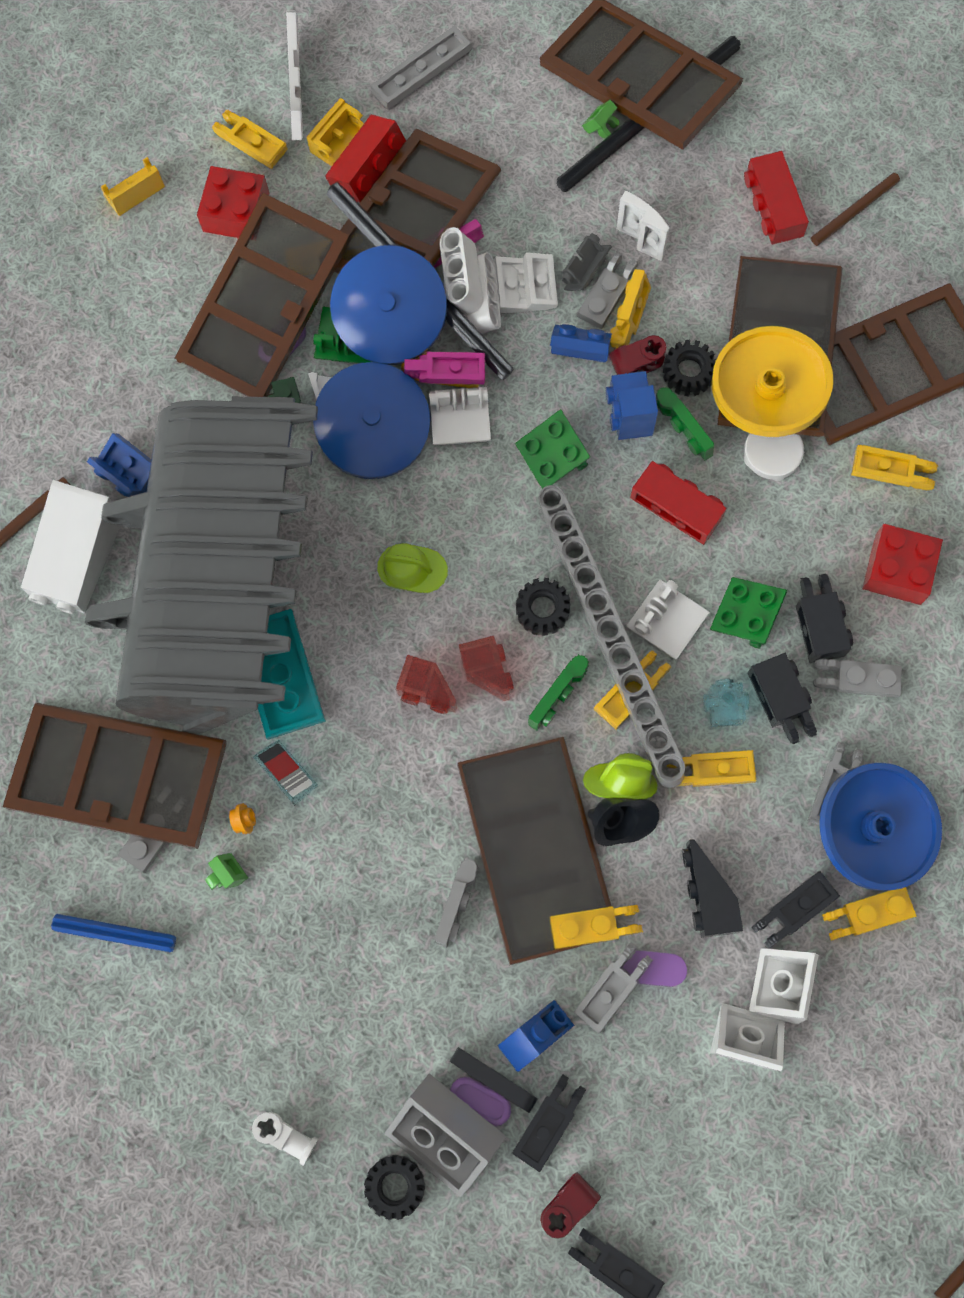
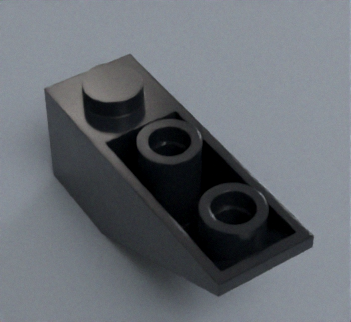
[682,839,743,938]

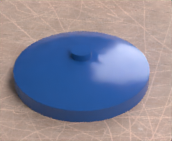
[330,245,447,365]
[313,362,430,479]
[819,763,942,891]

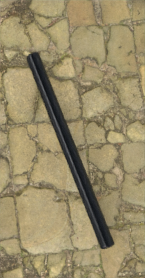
[556,35,741,192]
[327,182,514,380]

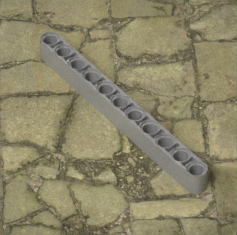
[538,485,685,788]

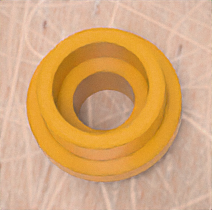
[229,803,256,835]

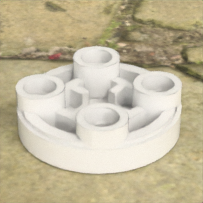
[744,433,804,481]

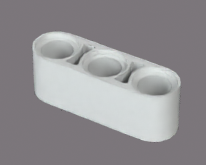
[440,227,483,314]
[463,252,501,334]

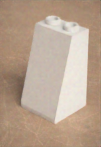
[21,480,121,614]

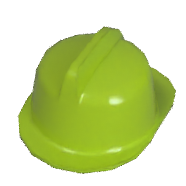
[377,543,448,593]
[583,753,658,800]

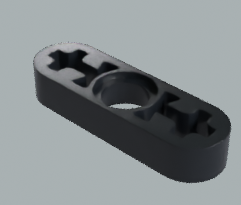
[450,1047,538,1113]

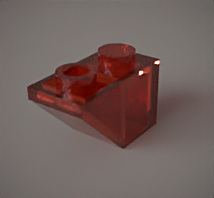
[459,636,514,701]
[396,655,457,714]

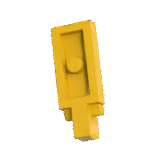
[610,269,651,348]

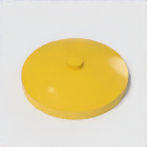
[712,326,833,437]

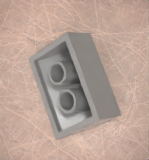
[384,1074,506,1197]

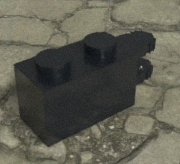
[796,574,853,663]
[747,652,817,744]

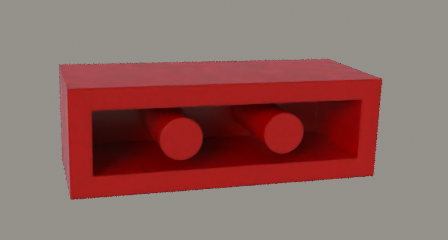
[325,114,406,203]
[744,151,809,245]
[630,461,727,545]

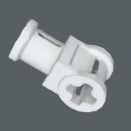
[252,1112,318,1166]

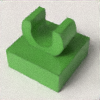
[582,100,620,138]
[205,853,248,890]

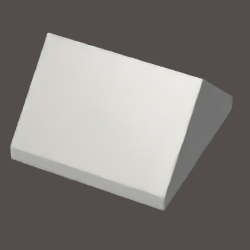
[749,948,819,1024]
[710,1003,785,1071]

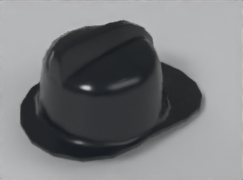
[588,798,660,846]

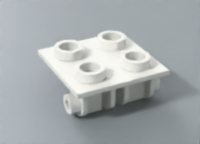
[429,387,491,445]
[626,579,710,660]

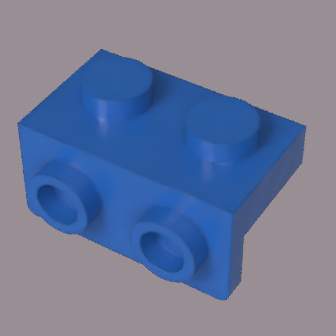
[550,324,612,362]
[87,433,151,497]

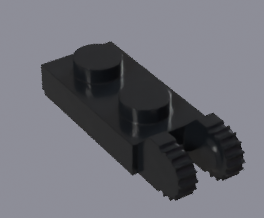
[752,871,840,949]
[512,1074,586,1172]
[568,1228,665,1298]

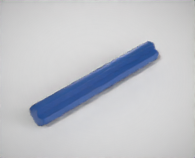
[51,914,176,952]

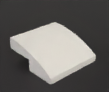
[616,190,669,261]
[494,253,558,313]

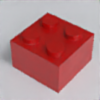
[197,166,270,241]
[862,523,943,605]

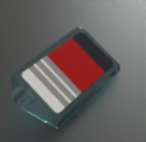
[253,740,318,806]

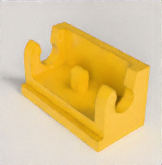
[307,98,364,166]
[101,157,165,216]

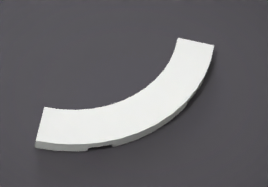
[286,10,303,140]

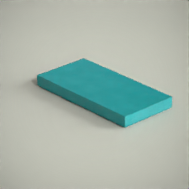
[258,608,326,740]

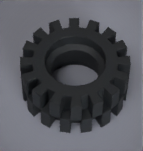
[663,340,716,397]
[516,578,571,636]
[364,1155,425,1220]

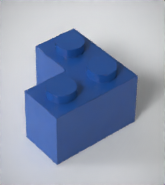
[606,371,658,440]

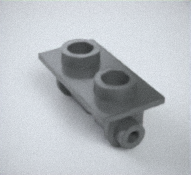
[561,233,612,291]

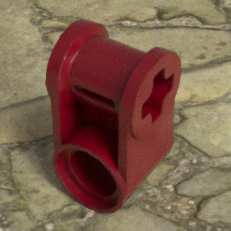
[609,335,667,375]
[540,1172,601,1239]

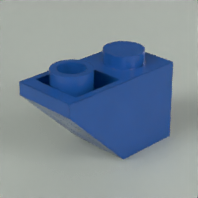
[497,1000,575,1072]

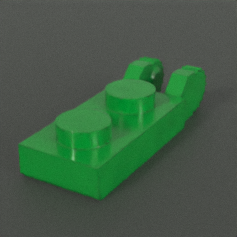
[656,387,714,461]
[528,654,589,731]

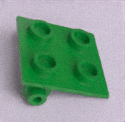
[313,306,370,364]
[515,409,591,489]
[710,577,787,649]

